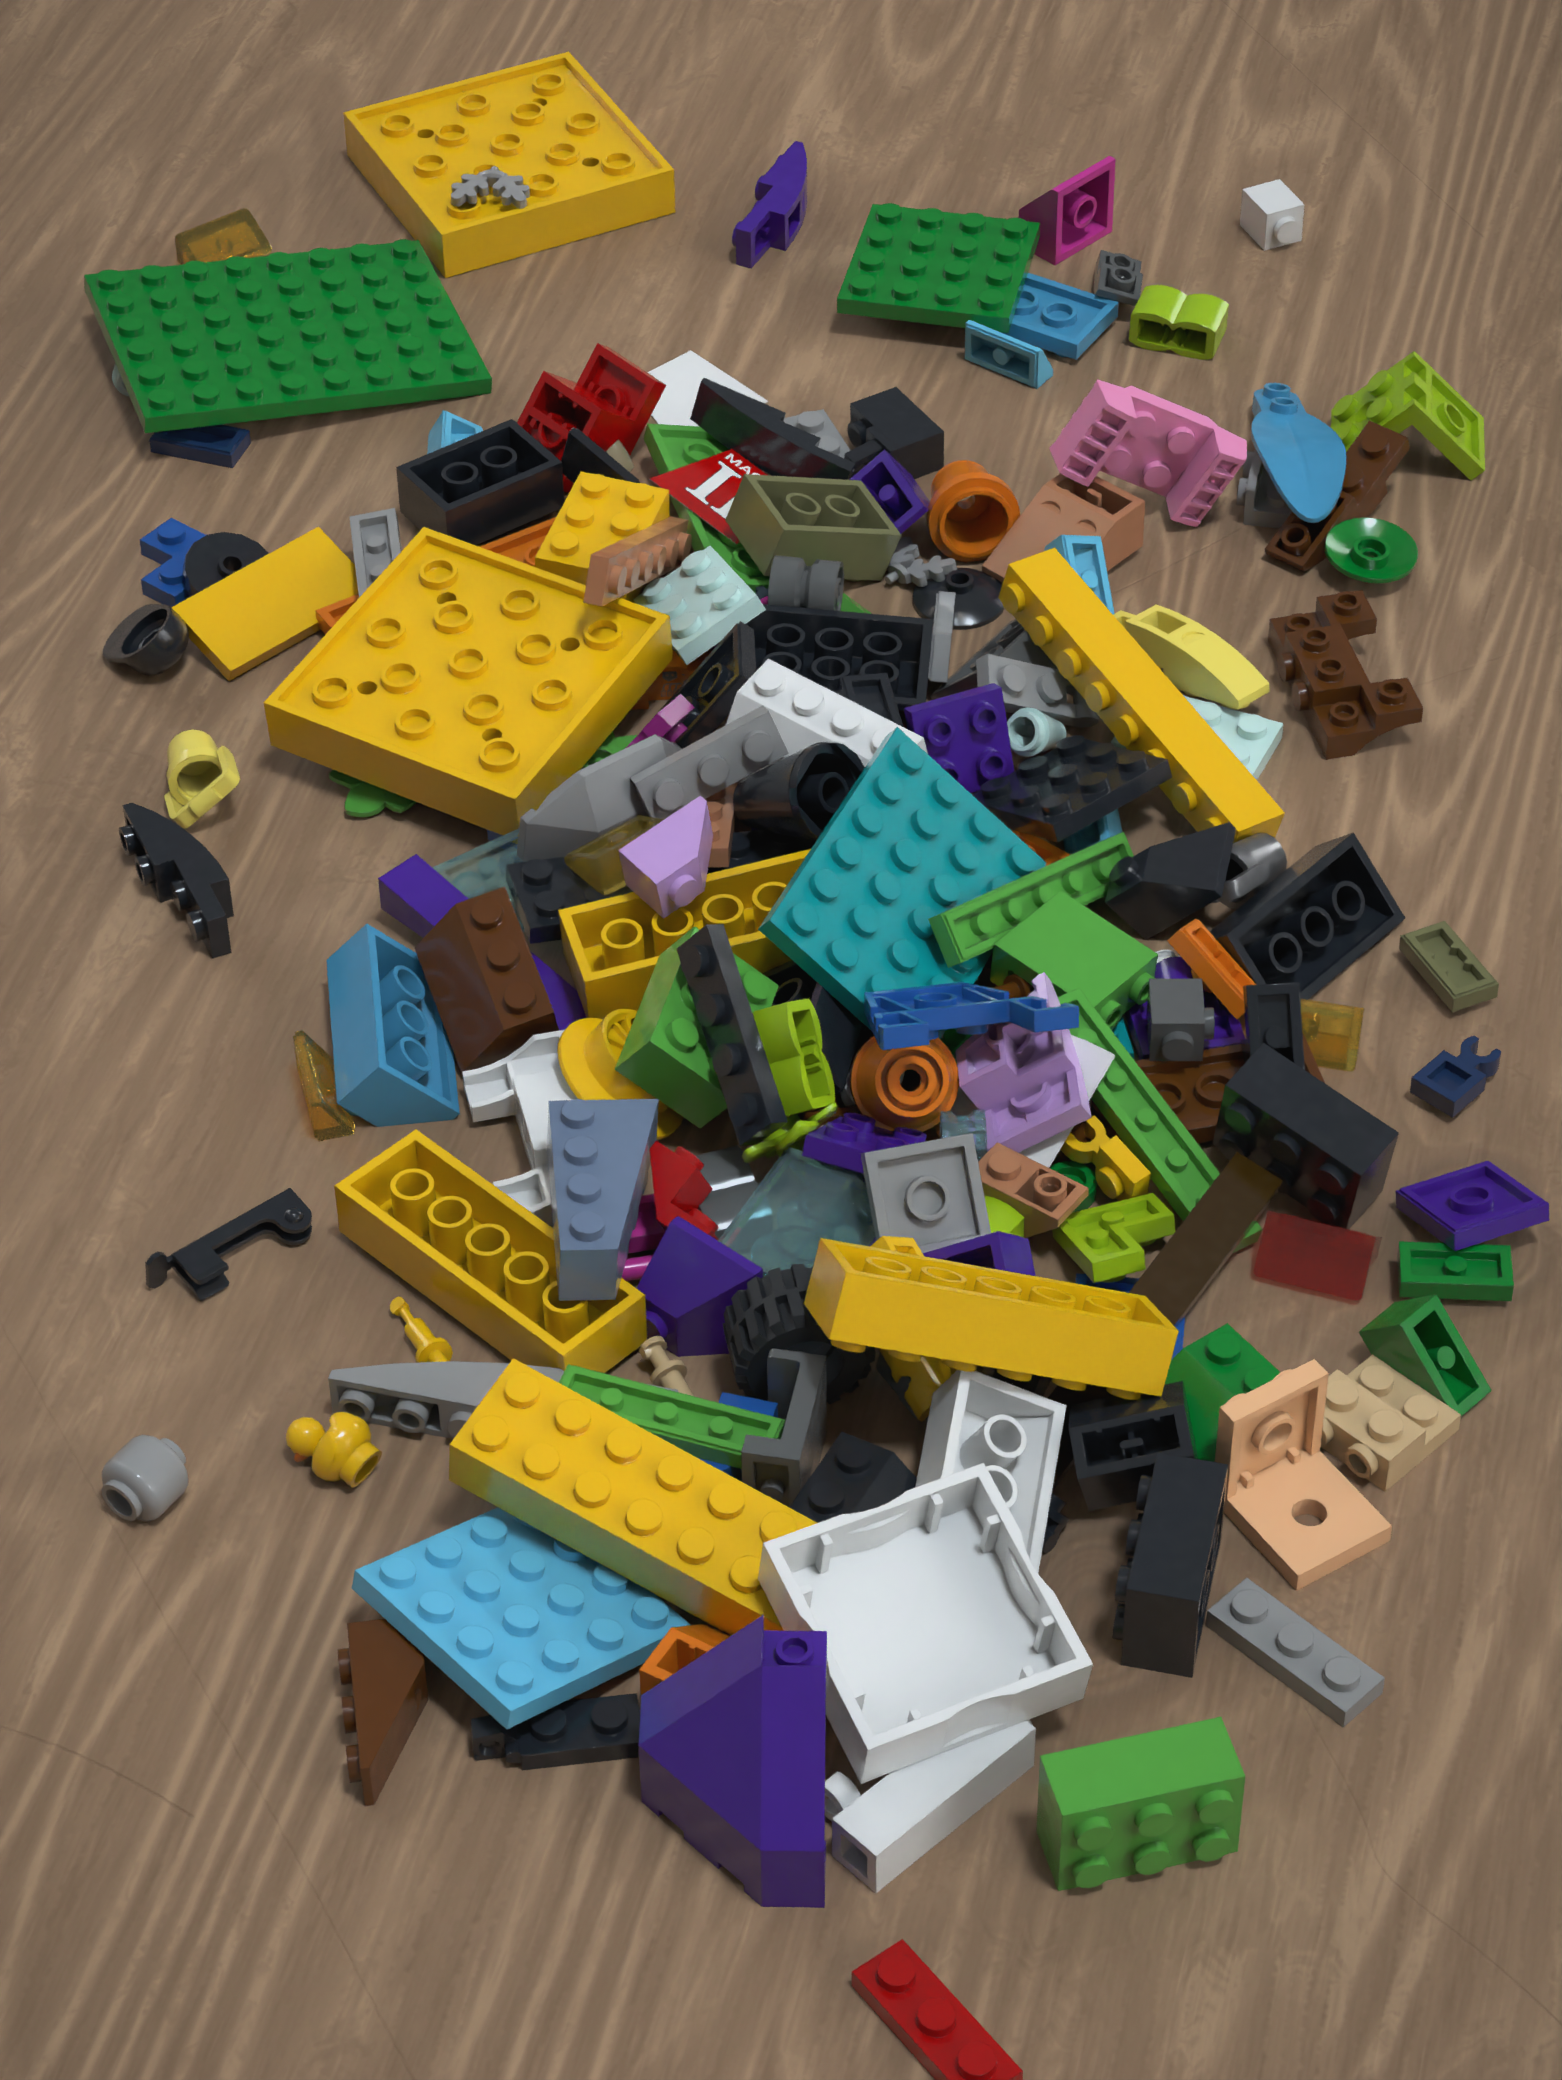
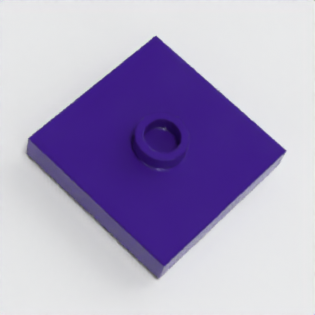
[1396,1161,1549,1251]

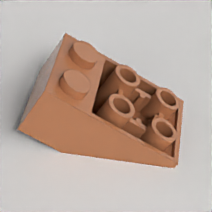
[982,473,1145,583]

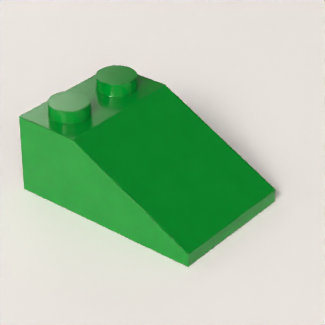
[1165,1323,1281,1462]

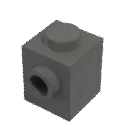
[1146,979,1215,1061]

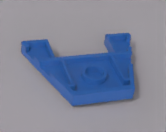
[864,982,1079,1050]

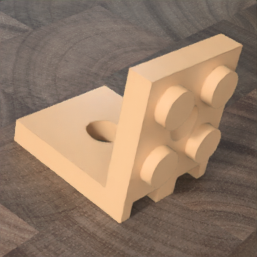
[1215,1359,1392,1591]

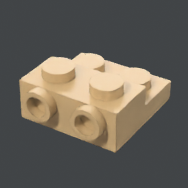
[1321,1354,1461,1492]

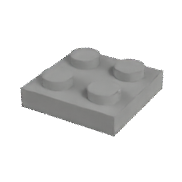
[860,1133,991,1253]

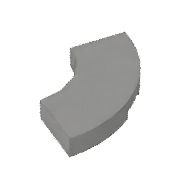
[928,591,956,683]

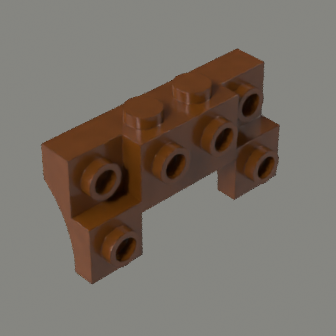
[1268,590,1423,760]

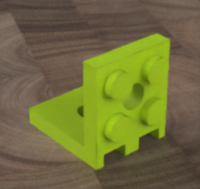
[1331,351,1485,480]

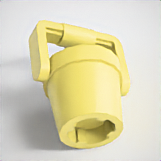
[164,729,240,829]

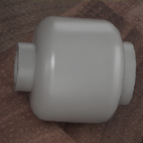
[101,1435,188,1521]

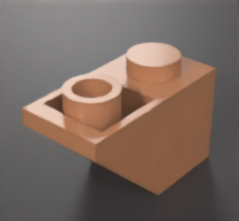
[978,1142,1089,1238]

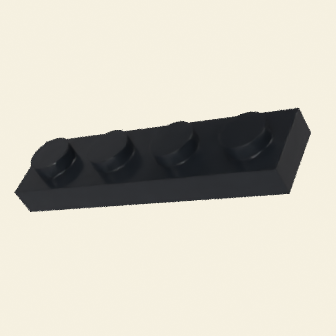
[677,924,788,1146]

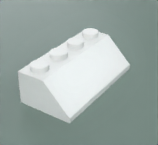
[726,659,928,778]
[915,1370,1066,1572]

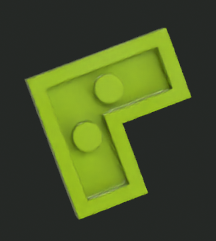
[1052,1192,1175,1283]

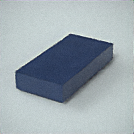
[149,425,251,468]

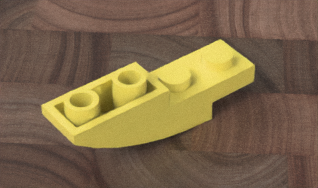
[1113,604,1270,710]

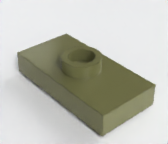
[1399,921,1499,1012]

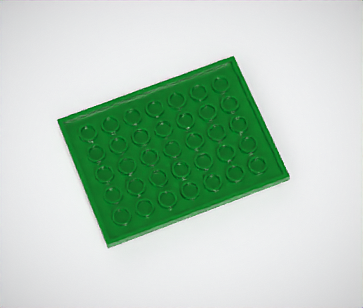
[84,239,492,433]

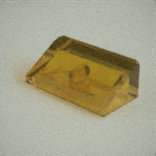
[175,208,272,265]
[564,815,664,895]
[1300,999,1364,1072]
[293,1030,356,1141]

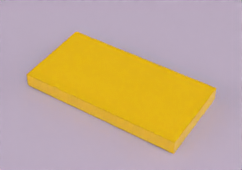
[171,526,358,681]

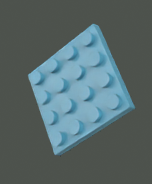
[352,1507,691,1729]

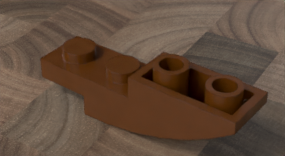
[1265,420,1410,572]

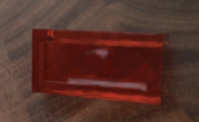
[1254,1211,1382,1301]

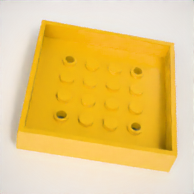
[343,52,676,278]
[263,527,673,841]

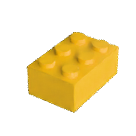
[535,472,669,603]

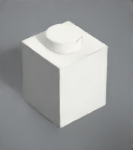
[1240,179,1304,251]

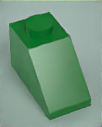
[1359,1294,1492,1416]

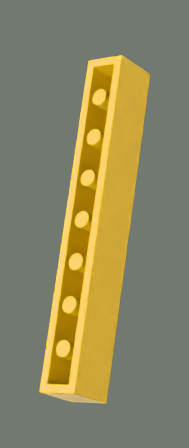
[998,547,1285,843]

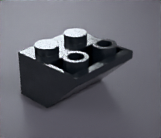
[1069,1381,1198,1511]

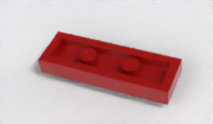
[852,1939,1023,2080]

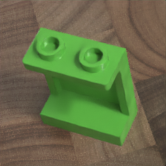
[990,891,1158,1030]

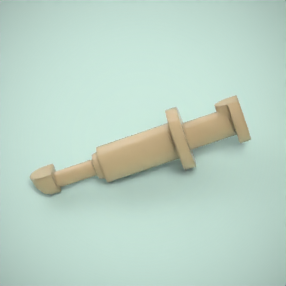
[639,1336,694,1396]

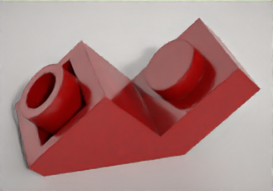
[649,1141,721,1242]

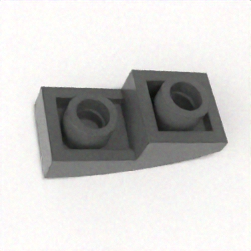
[1094,250,1143,306]

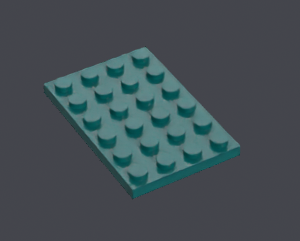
[758,727,1046,1039]

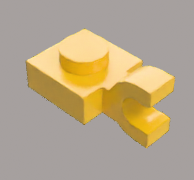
[1060,1115,1151,1201]

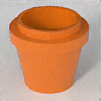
[926,460,1020,562]
[850,1036,959,1132]

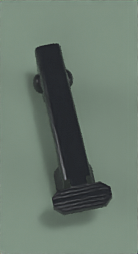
[145,1188,312,1301]

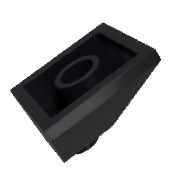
[1105,822,1236,940]

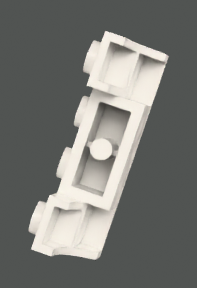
[462,1030,578,1226]

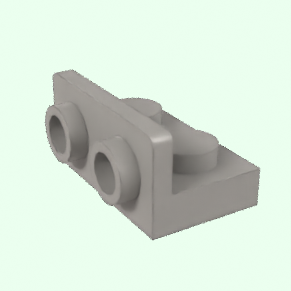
[1237,449,1292,529]

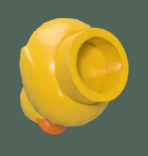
[286,1412,382,1488]

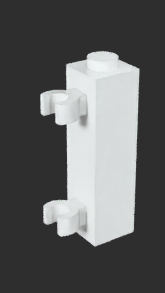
[825,1719,1036,1893]

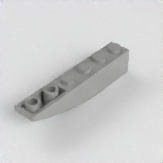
[328,1361,678,1439]

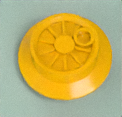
[557,1009,684,1140]

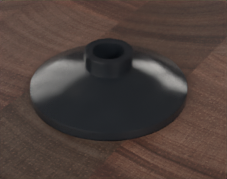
[913,568,1005,630]

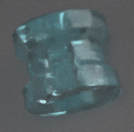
[940,1109,987,1161]

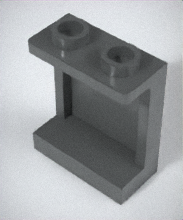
[741,1349,827,1507]

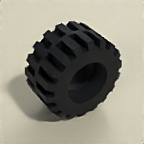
[723,1264,876,1404]

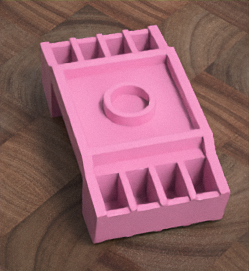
[1049,380,1247,527]

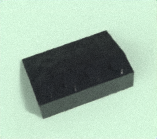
[746,604,933,711]

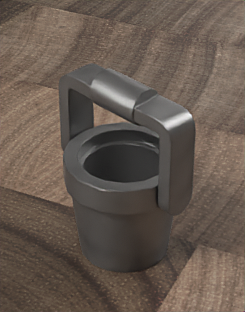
[1210,833,1287,909]

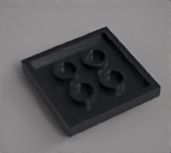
[973,735,1172,843]

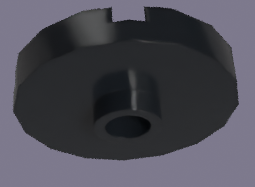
[183,532,269,596]

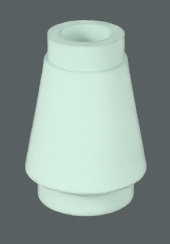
[1007,707,1066,757]

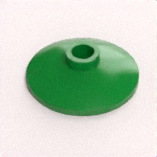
[1324,518,1418,583]

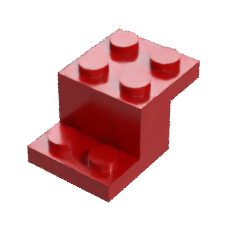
[517,343,667,493]

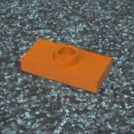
[1167,918,1256,1019]

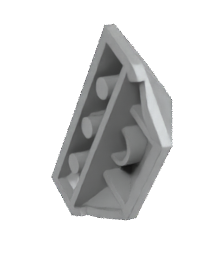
[517,734,682,861]

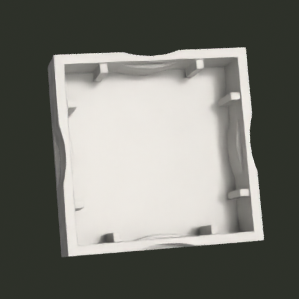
[758,1463,1093,1784]

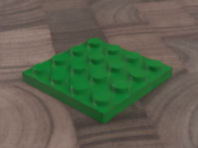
[837,203,1040,333]

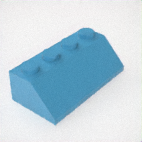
[326,924,460,1127]

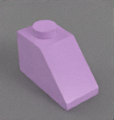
[618,796,713,919]

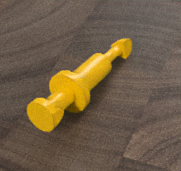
[390,1296,453,1363]

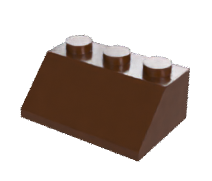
[415,886,559,1076]

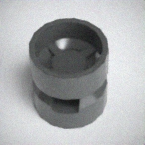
[768,555,844,611]

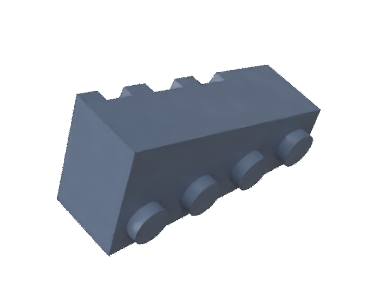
[547,1099,659,1301]

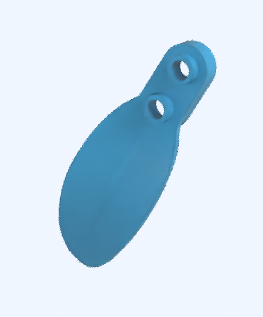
[1251,383,1346,523]

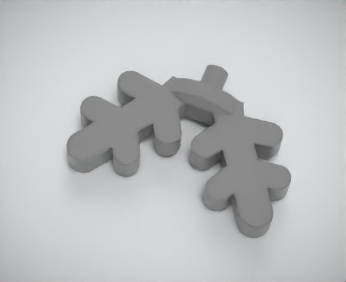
[451,166,530,209]
[885,537,957,587]

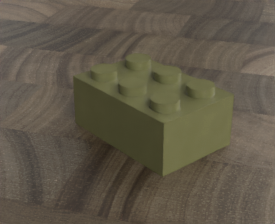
[725,474,902,582]

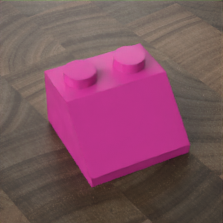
[1018,156,1116,265]

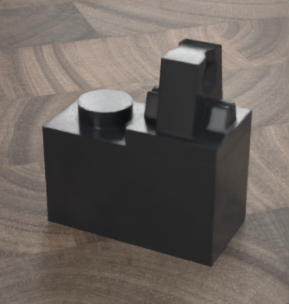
[844,387,944,479]

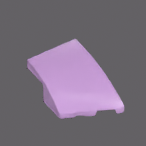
[956,972,1092,1153]

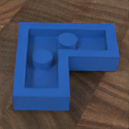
[140,518,232,607]

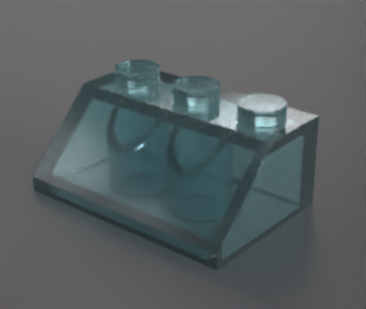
[718,1147,875,1277]

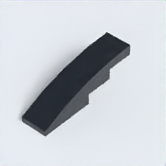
[690,378,856,480]

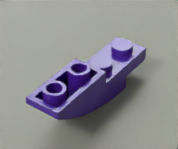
[732,141,807,269]

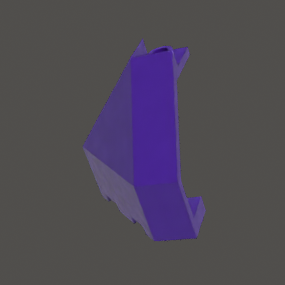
[638,1615,827,1908]

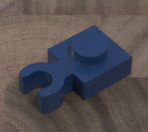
[1410,1036,1501,1118]

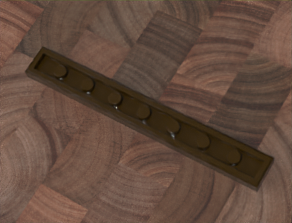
[1048,1152,1283,1492]

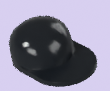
[103,604,189,676]

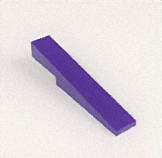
[378,854,587,1030]

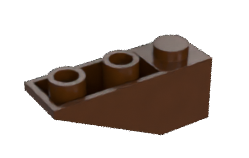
[337,1619,429,1806]

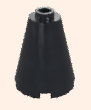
[733,742,865,842]

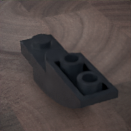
[119,803,234,959]

